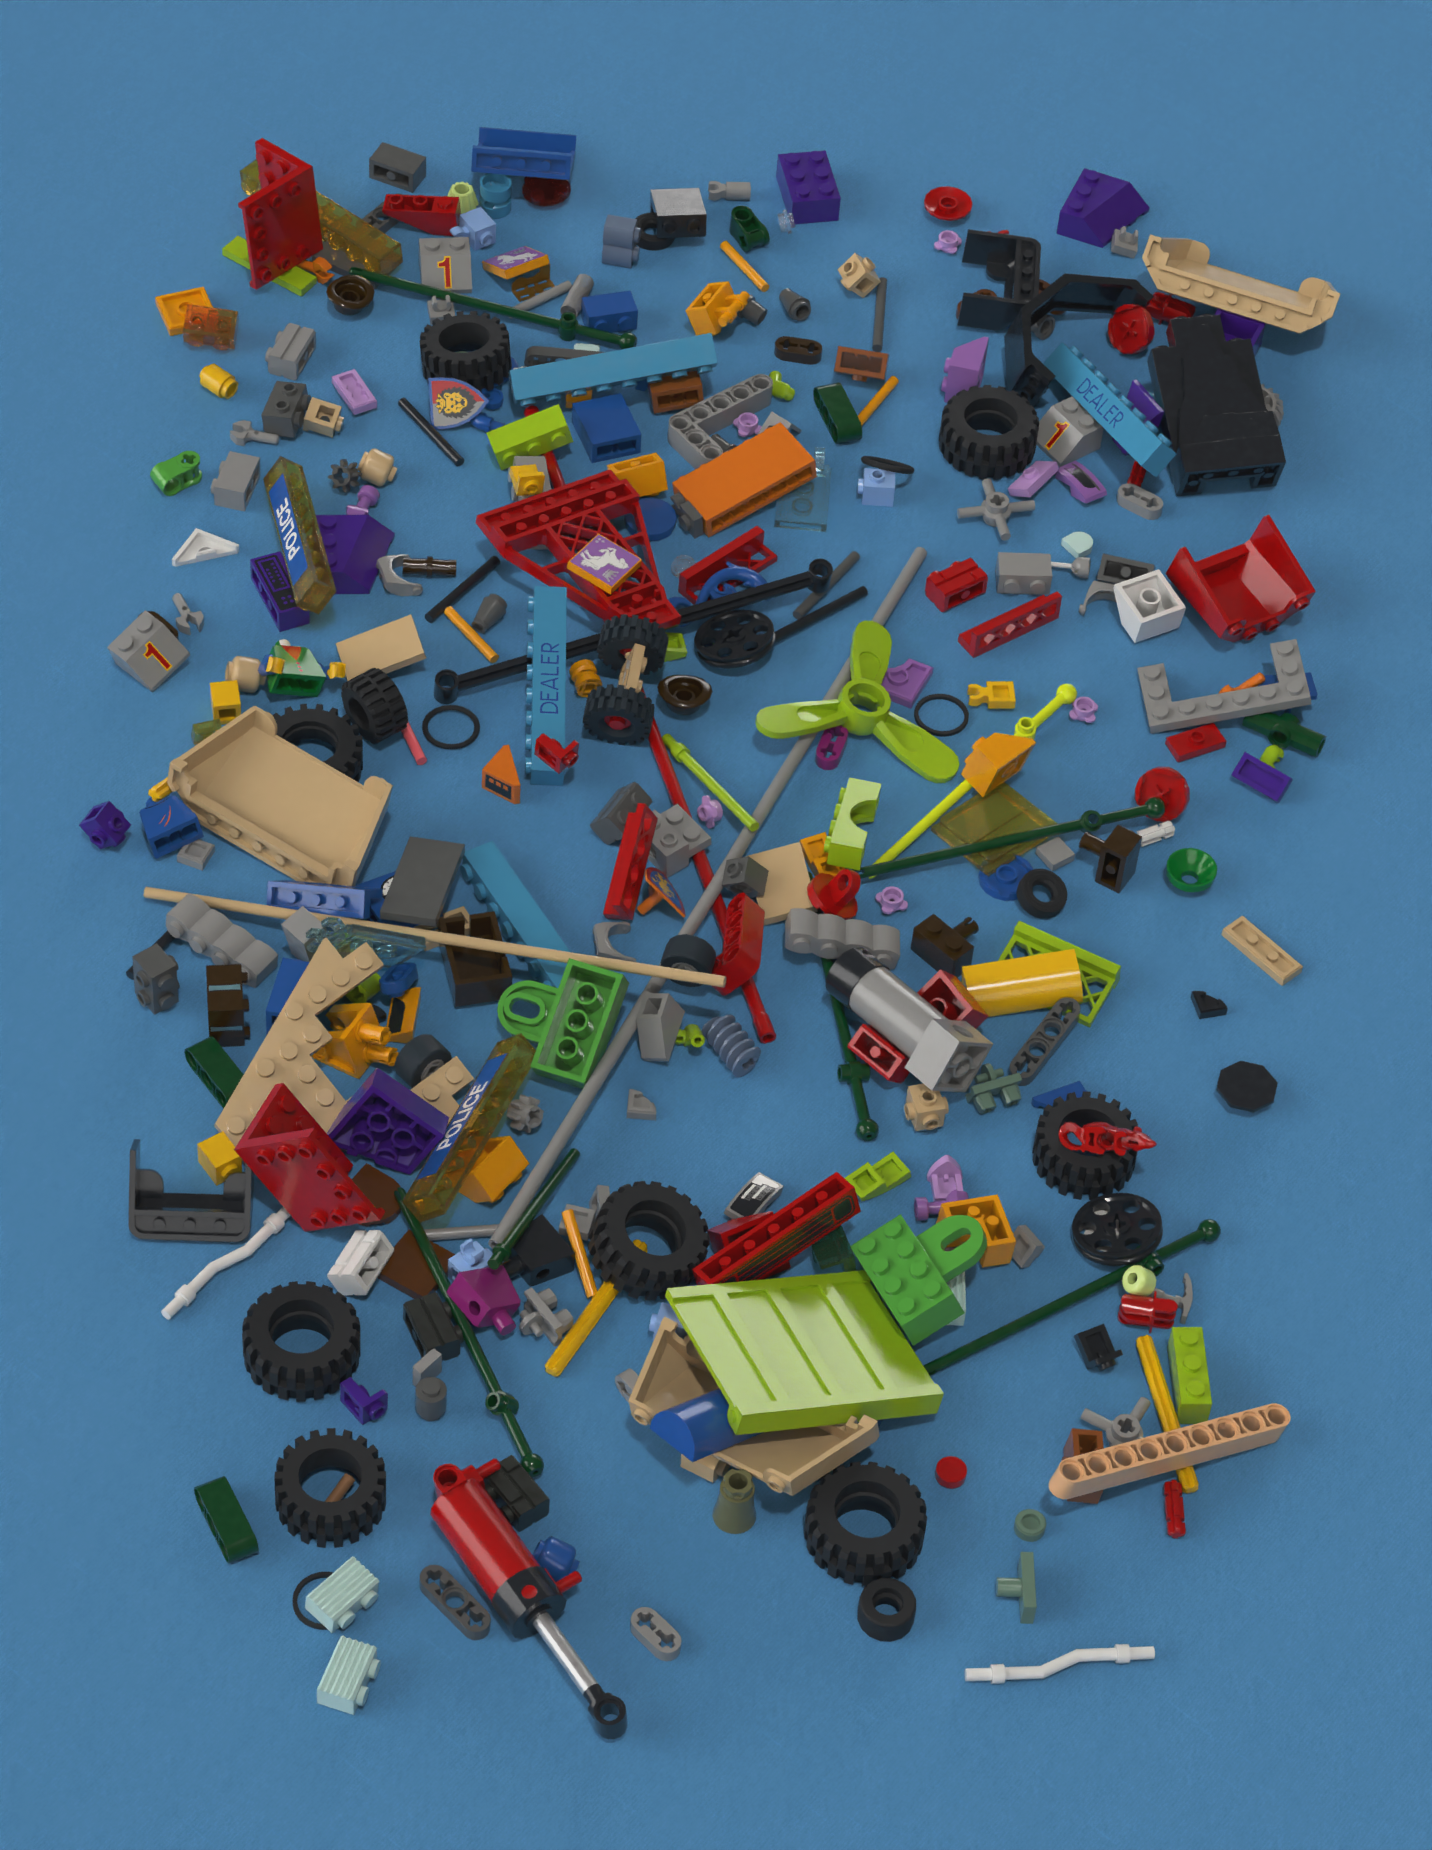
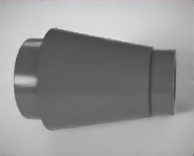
[779,288,811,321]
[472,594,507,634]

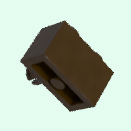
[1079,825,1142,894]
[911,914,979,978]

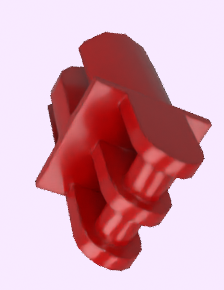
[1146,292,1196,325]
[1117,1291,1178,1333]

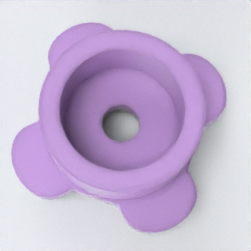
[934,230,962,254]
[733,412,762,437]
[1069,697,1098,723]
[697,795,723,829]
[875,886,908,914]

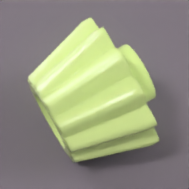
[447,181,479,214]

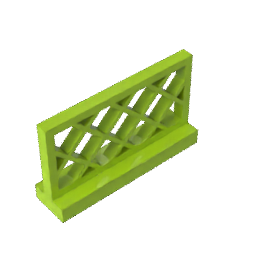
[998,921,1121,1028]

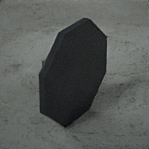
[1216,1061,1278,1112]

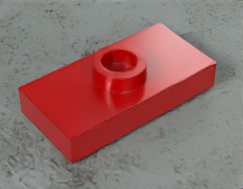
[1165,722,1227,762]

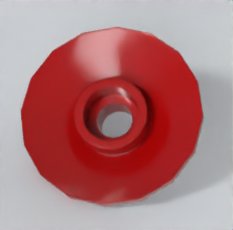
[924,186,973,221]

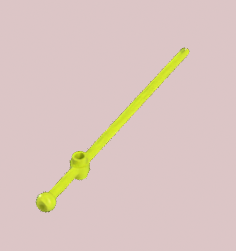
[869,683,1077,879]

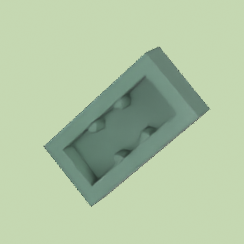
[996,1552,1037,1624]

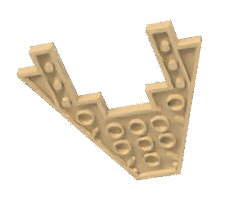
[214,937,474,1166]

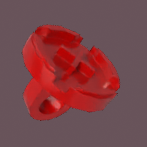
[1108,304,1155,354]
[1135,766,1190,822]
[807,869,861,920]

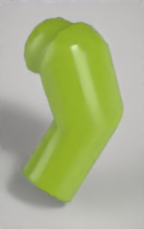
[769,371,795,401]

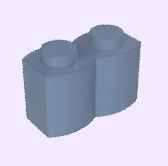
[602,215,641,268]

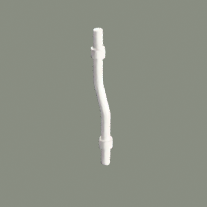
[161,1207,291,1320]
[965,1644,1155,1684]

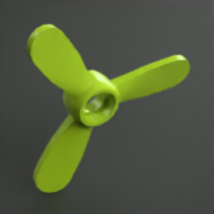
[755,620,960,783]

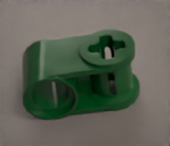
[729,205,770,252]

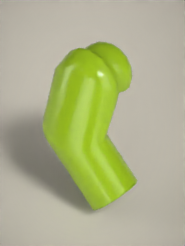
[1259,745,1284,769]
[675,1024,705,1047]

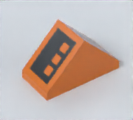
[482,745,521,804]

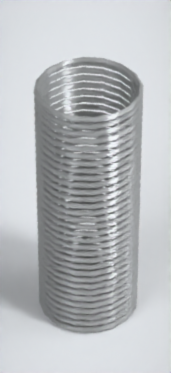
[560,274,594,318]

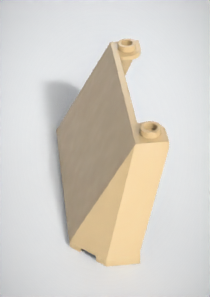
[1142,234,1341,334]
[167,706,393,886]
[629,1317,880,1496]

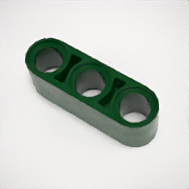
[813,382,862,444]
[184,1036,244,1109]
[194,1476,259,1563]

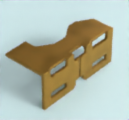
[511,264,555,302]

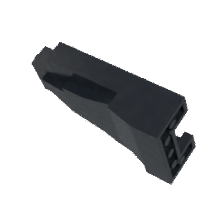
[1147,314,1286,496]

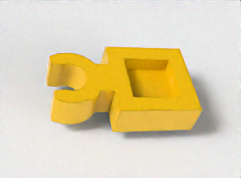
[967,681,1016,709]

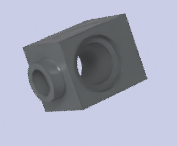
[722,856,769,898]

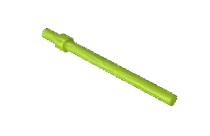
[662,733,759,832]

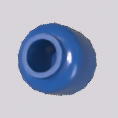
[533,1536,580,1582]

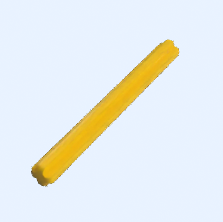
[545,1239,648,1377]
[1136,1335,1199,1494]

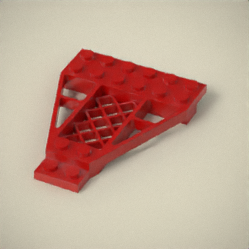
[476,469,681,629]

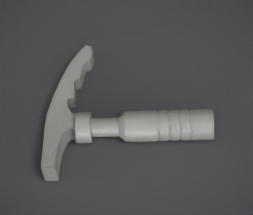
[1147,1273,1193,1324]

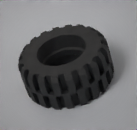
[939,385,1039,480]
[588,1181,710,1301]
[242,1281,361,1402]
[804,1462,927,1586]

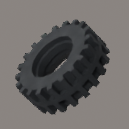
[273,704,363,782]

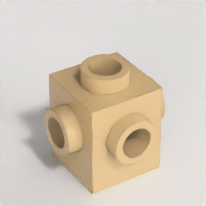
[837,253,881,298]
[904,1084,949,1131]

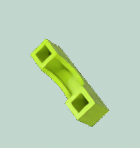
[824,777,882,871]

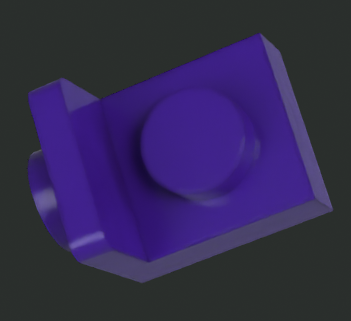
[340,1377,388,1425]

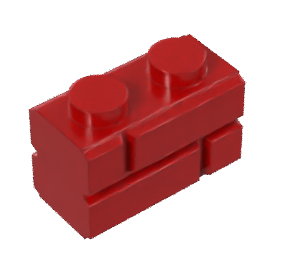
[925,558,988,612]
[847,1023,910,1084]

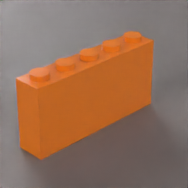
[672,422,817,538]

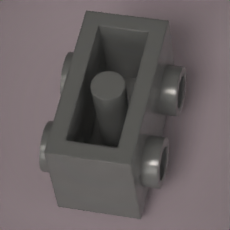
[261,381,311,438]
[132,943,180,1015]

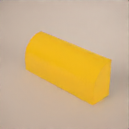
[961,949,1083,1017]

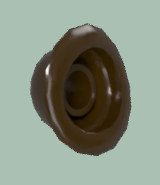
[326,275,375,316]
[657,675,713,715]

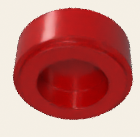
[935,1456,967,1489]

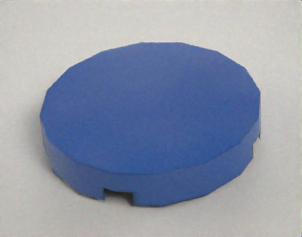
[624,498,677,541]
[978,853,1034,901]

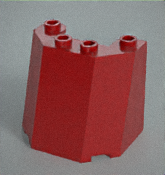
[1166,515,1316,642]

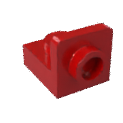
[534,733,579,774]

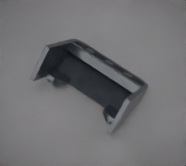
[957,229,1041,331]
[128,1139,254,1242]

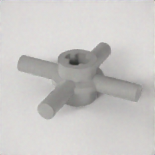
[957,478,1035,541]
[1080,1397,1151,1447]

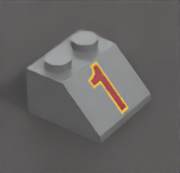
[419,237,472,294]
[1036,396,1103,467]
[107,610,190,692]

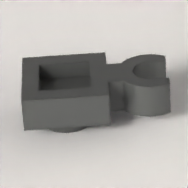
[670,493,703,539]

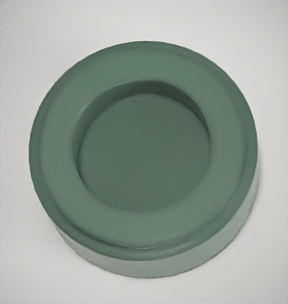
[1014,1509,1046,1542]

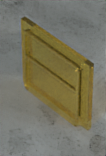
[931,782,1057,876]

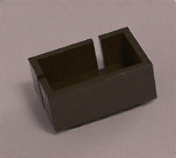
[438,911,512,1007]

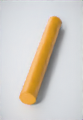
[720,241,769,292]
[858,376,899,426]
[444,606,499,663]
[561,1209,597,1299]

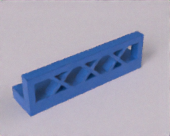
[267,880,383,919]

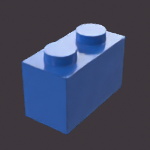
[581,291,638,333]

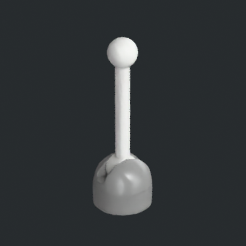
[1051,557,1091,579]

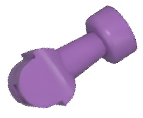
[346,485,380,515]
[914,1189,969,1221]

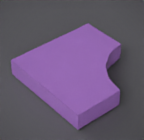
[881,658,934,709]

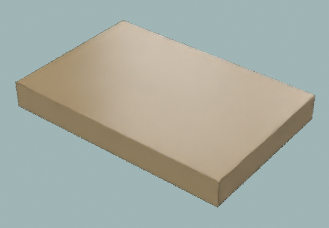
[336,614,426,681]
[746,842,818,926]

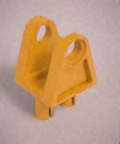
[311,1003,399,1079]

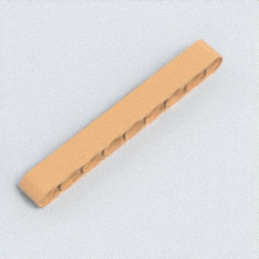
[1049,1403,1291,1499]

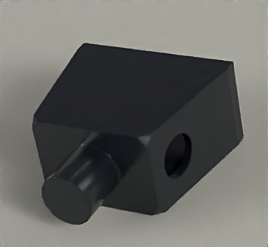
[501,1214,575,1286]

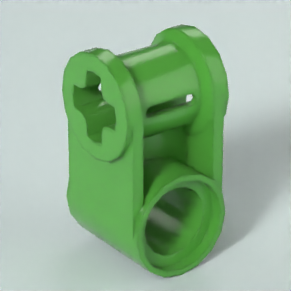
[150,451,202,496]

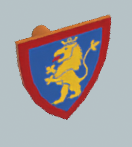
[637,867,686,918]

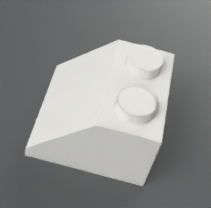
[1113,569,1186,643]

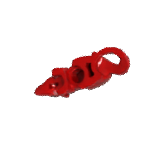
[1059,1122,1157,1156]

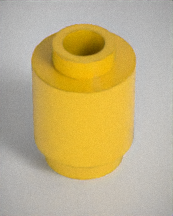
[199,363,239,399]

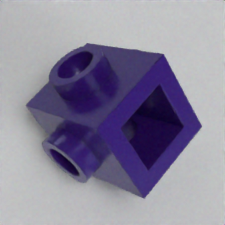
[79,801,131,849]

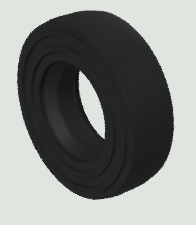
[635,212,675,251]
[1017,869,1067,919]

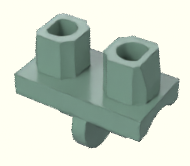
[965,1063,1022,1114]

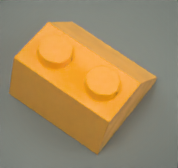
[961,733,1036,797]
[440,1136,530,1203]

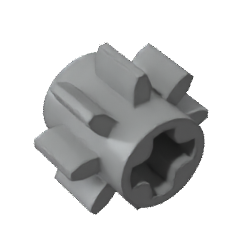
[506,1094,544,1133]

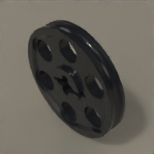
[694,610,776,669]
[1072,1193,1163,1266]

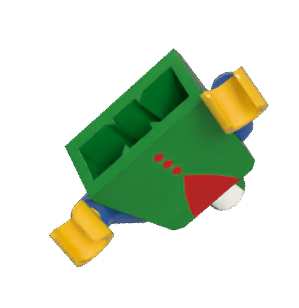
[258,639,346,697]

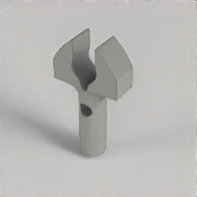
[230,420,280,446]
[172,593,204,635]

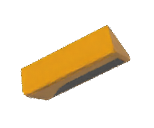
[386,987,421,1043]

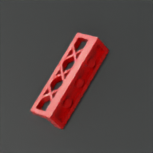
[678,526,778,605]
[958,591,1062,658]
[603,803,658,920]

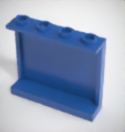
[471,127,576,180]

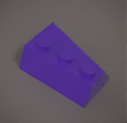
[1057,168,1150,248]
[315,515,395,595]
[327,1068,449,1175]

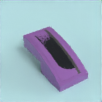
[1055,461,1107,504]

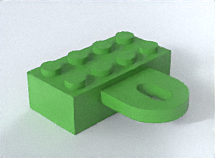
[497,958,629,1089]
[850,1214,987,1346]

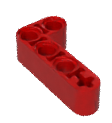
[711,892,765,996]

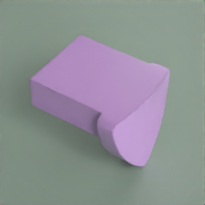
[927,1155,963,1202]

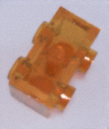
[183,304,239,350]

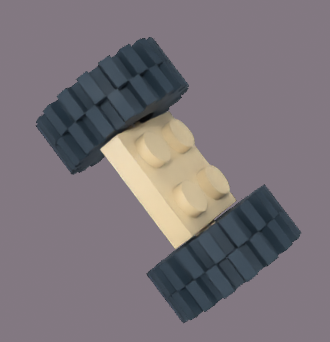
[583,614,669,746]

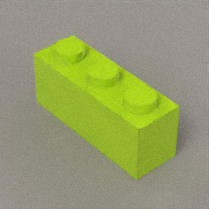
[487,404,574,470]
[1167,1327,1212,1424]

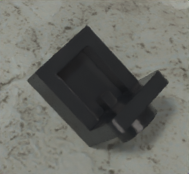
[1074,1324,1123,1371]

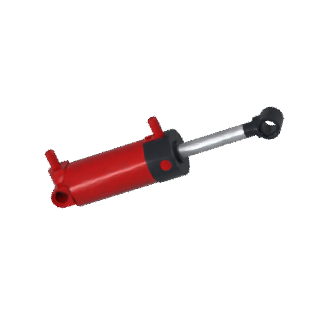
[430,1458,628,1739]

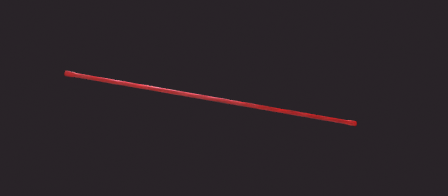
[524,405,776,1044]

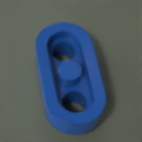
[379,963,418,998]

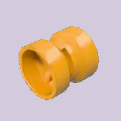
[569,659,603,698]

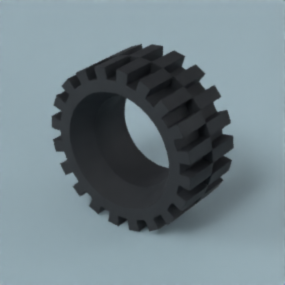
[419,311,512,393]
[1032,1091,1138,1200]
[274,1428,386,1548]

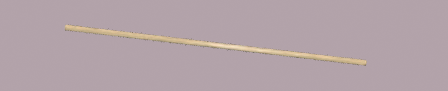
[144,887,726,988]

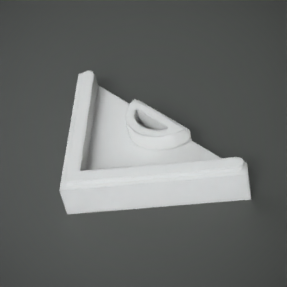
[172,528,239,567]

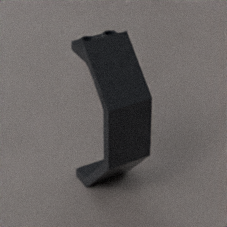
[1004,273,1154,407]

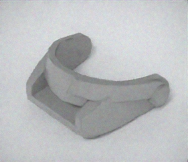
[376,554,423,596]
[1079,580,1117,615]
[592,921,636,962]

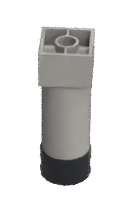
[826,946,993,1092]

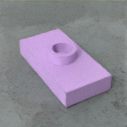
[332,369,377,415]
[1007,461,1059,497]

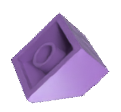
[941,337,989,403]

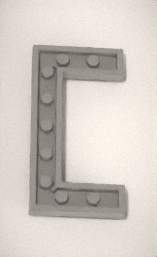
[1137,639,1311,734]

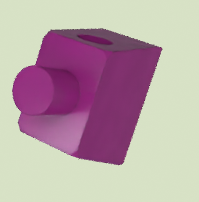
[446,1265,521,1335]

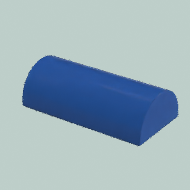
[650,1388,764,1462]

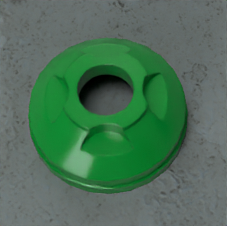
[1166,848,1217,892]

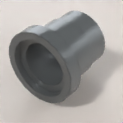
[737,295,768,325]
[1031,315,1055,340]

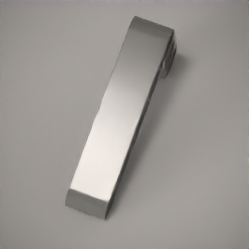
[668,374,773,469]

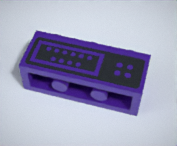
[250,551,313,632]

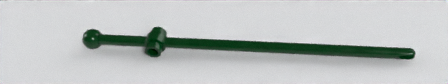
[349,267,637,349]
[852,797,1165,879]
[808,872,879,1141]
[394,1187,544,1478]
[923,1219,1221,1375]

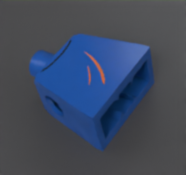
[139,795,204,859]

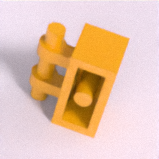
[685,281,750,336]
[607,453,668,497]

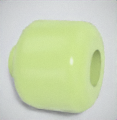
[1122,1265,1156,1296]

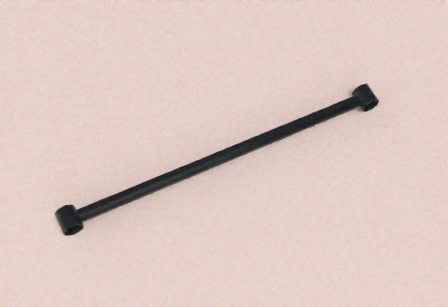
[434,559,833,705]

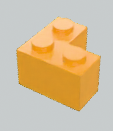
[936,1194,1016,1268]

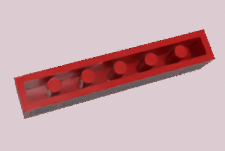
[692,1172,861,1285]

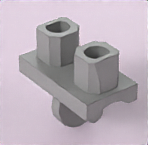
[519,1287,573,1347]

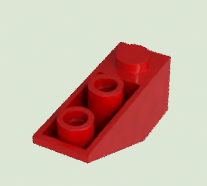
[382,194,461,236]

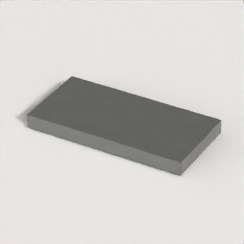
[380,836,465,927]

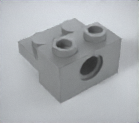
[648,804,711,878]

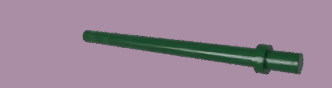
[487,1148,580,1270]

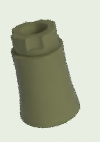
[712,1469,756,1534]

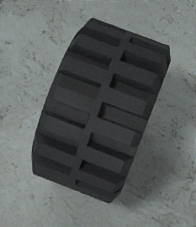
[341,668,408,744]

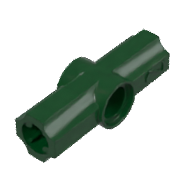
[1242,712,1327,757]

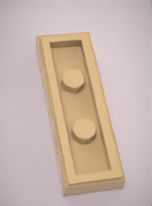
[1222,916,1303,986]

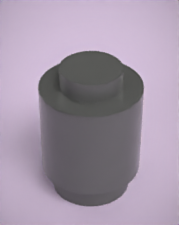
[415,1377,447,1421]

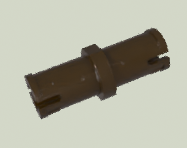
[402,556,457,578]

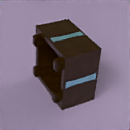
[206,964,250,1047]

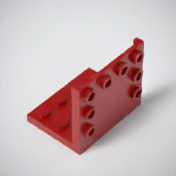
[238,138,323,290]
[234,1083,385,1232]

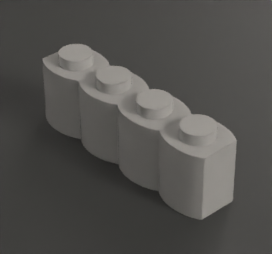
[166,893,278,988]
[785,908,900,970]

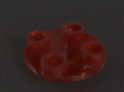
[522,176,571,206]

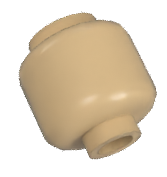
[357,448,398,487]
[225,656,266,693]

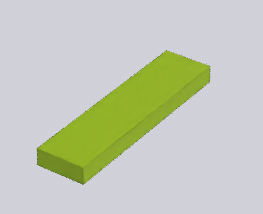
[222,236,317,297]

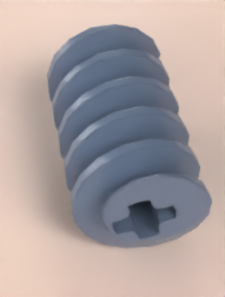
[702,1014,761,1077]

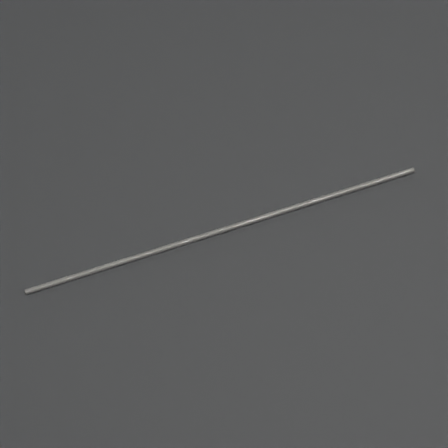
[488,547,927,1249]

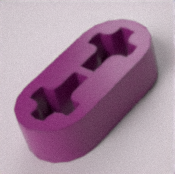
[815,725,848,770]

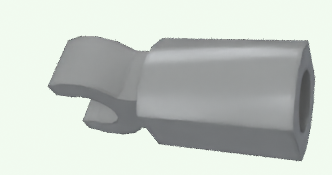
[708,181,751,201]

